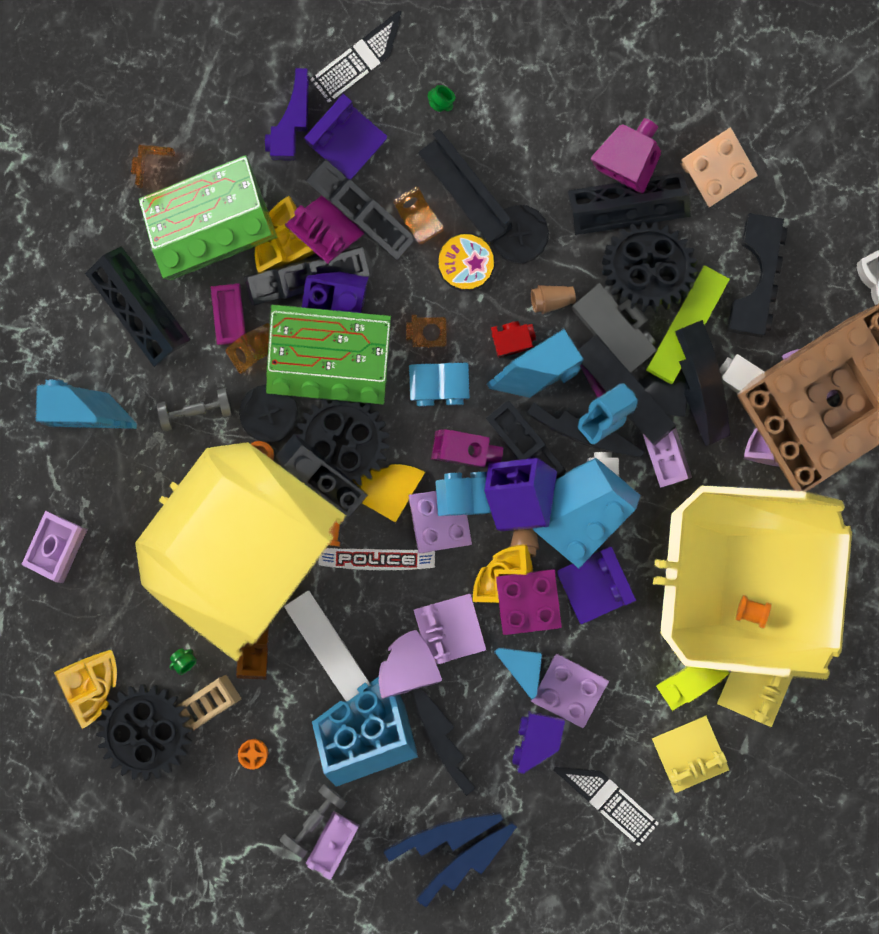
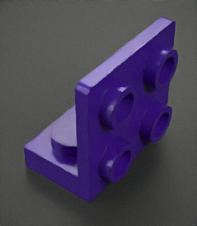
[304,94,387,180]
[557,547,636,624]

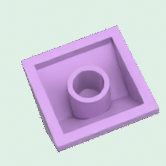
[21,511,87,583]

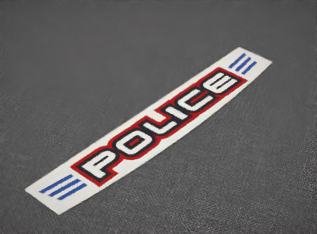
[319,548,435,570]

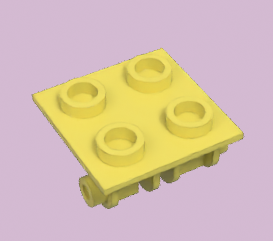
[717,670,793,727]
[652,716,729,793]

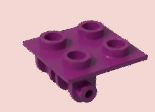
[285,195,364,264]
[496,569,562,635]

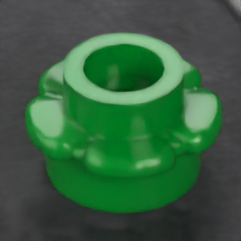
[427,85,455,112]
[169,648,197,675]

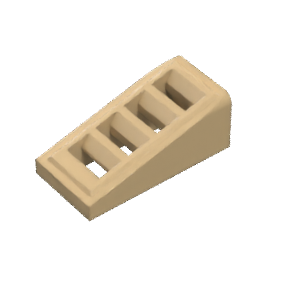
[177,675,241,731]

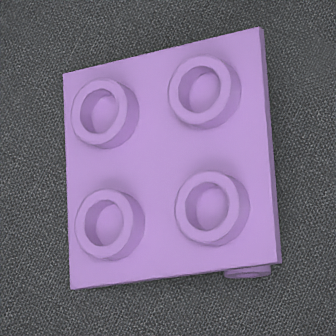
[409,491,472,553]
[414,594,486,664]
[531,654,609,728]

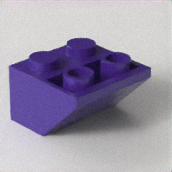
[301,272,368,313]
[484,458,557,532]
[512,711,565,774]

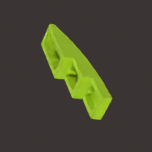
[646,265,730,384]

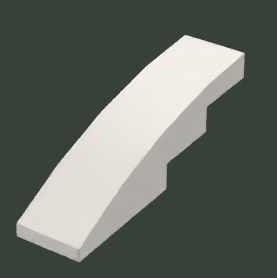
[284,590,370,702]

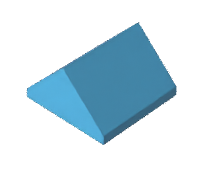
[494,648,542,699]

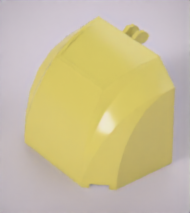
[135,442,346,661]
[653,486,852,679]

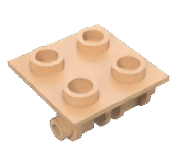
[681,127,758,207]

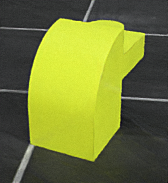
[656,666,730,711]

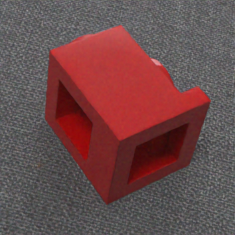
[490,321,537,358]

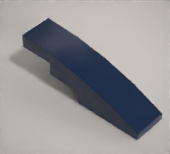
[384,812,503,862]
[417,821,517,907]

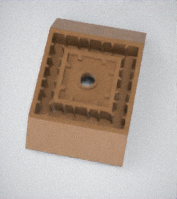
[737,304,879,492]

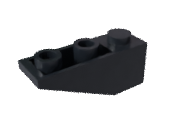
[276,434,368,517]

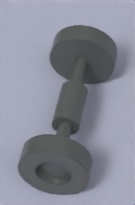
[157,388,232,432]
[279,784,347,858]

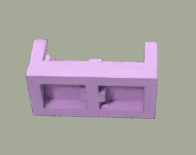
[643,428,692,488]
[306,811,359,880]

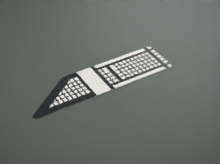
[311,11,402,102]
[554,767,658,846]

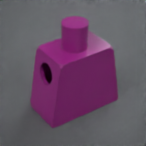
[591,118,661,194]
[431,429,503,467]

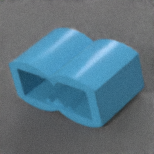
[409,363,470,406]
[578,383,638,444]
[436,472,492,516]

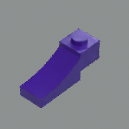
[265,68,309,160]

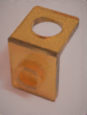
[131,145,175,188]
[393,186,444,244]
[406,315,446,347]
[225,323,270,374]

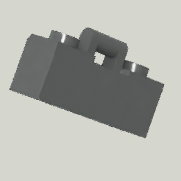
[571,283,657,373]

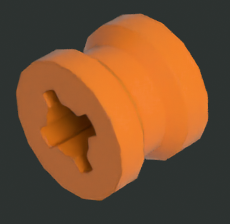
[238,739,269,770]

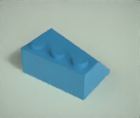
[487,329,583,398]
[36,380,137,429]
[532,457,641,568]
[312,676,418,787]

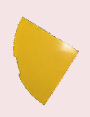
[255,196,315,272]
[354,464,425,523]
[473,544,533,603]
[54,650,117,729]

